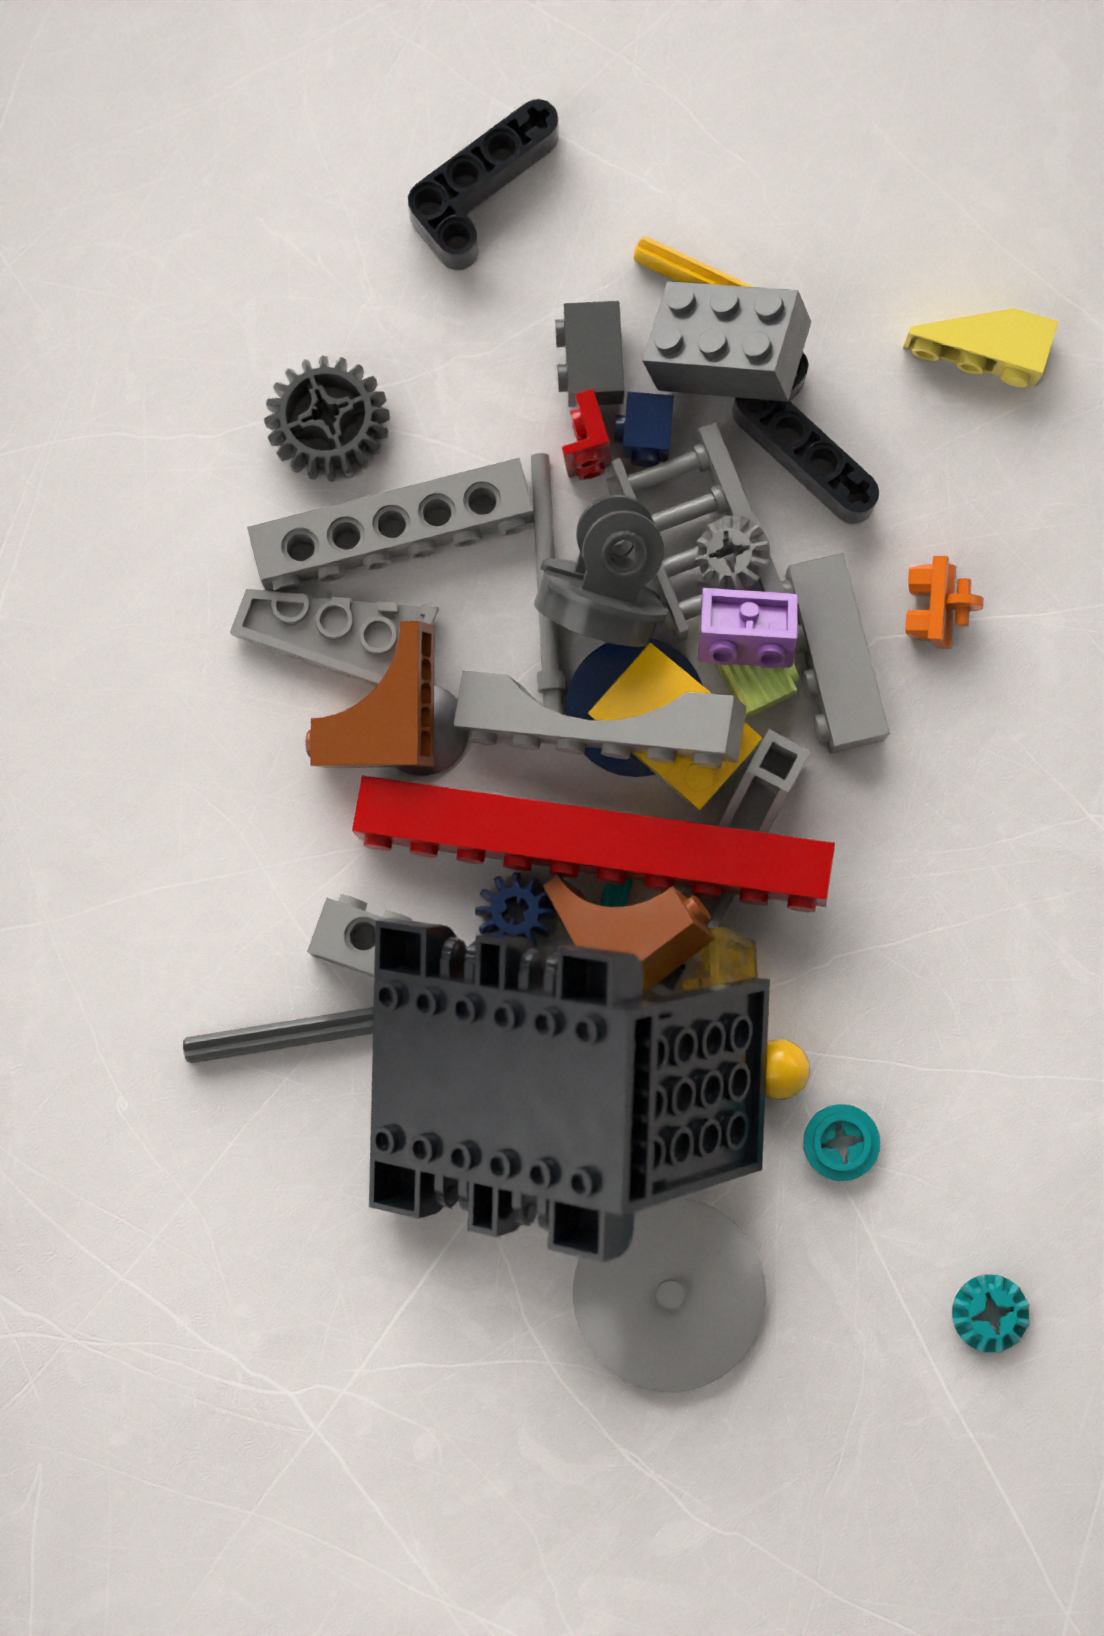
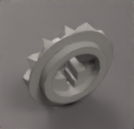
[695,515,770,590]

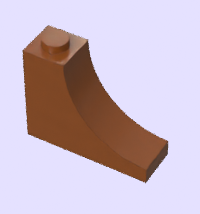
[305,621,435,768]
[543,874,715,994]

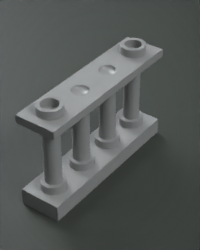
[606,422,785,642]

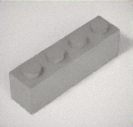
[781,553,890,754]

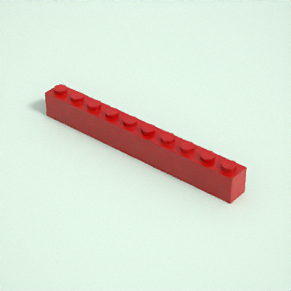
[352,775,835,912]

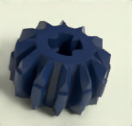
[475,872,556,949]

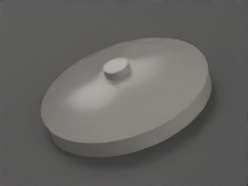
[573,1197,766,1392]

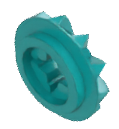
[803,1104,880,1181]
[952,1274,1030,1353]

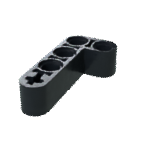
[408,99,558,270]
[732,352,879,524]

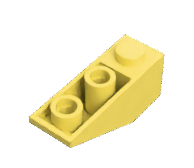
[903,308,1058,388]

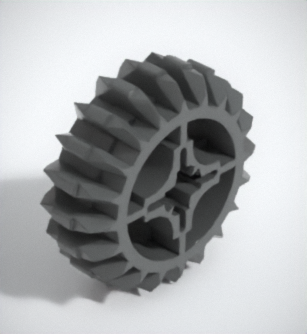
[264,355,390,482]

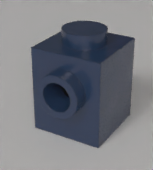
[614,391,674,467]

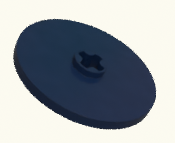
[565,639,703,777]

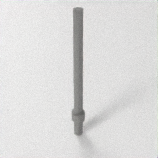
[531,453,566,714]

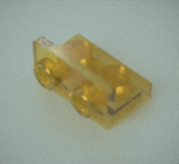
[682,927,758,992]

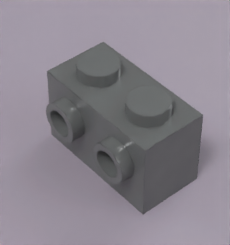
[555,301,624,407]

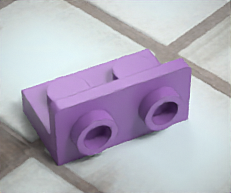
[698,588,798,668]

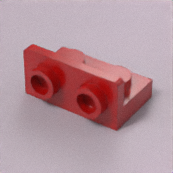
[562,389,612,480]

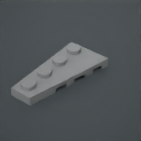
[230,589,439,686]

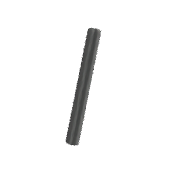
[183,1007,374,1063]

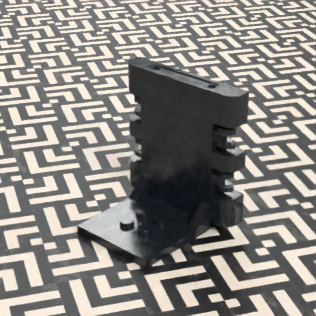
[369,918,770,1262]

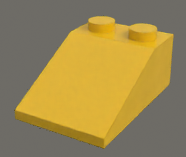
[587,643,763,810]

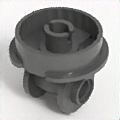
[534,494,667,647]

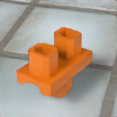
[905,556,984,649]

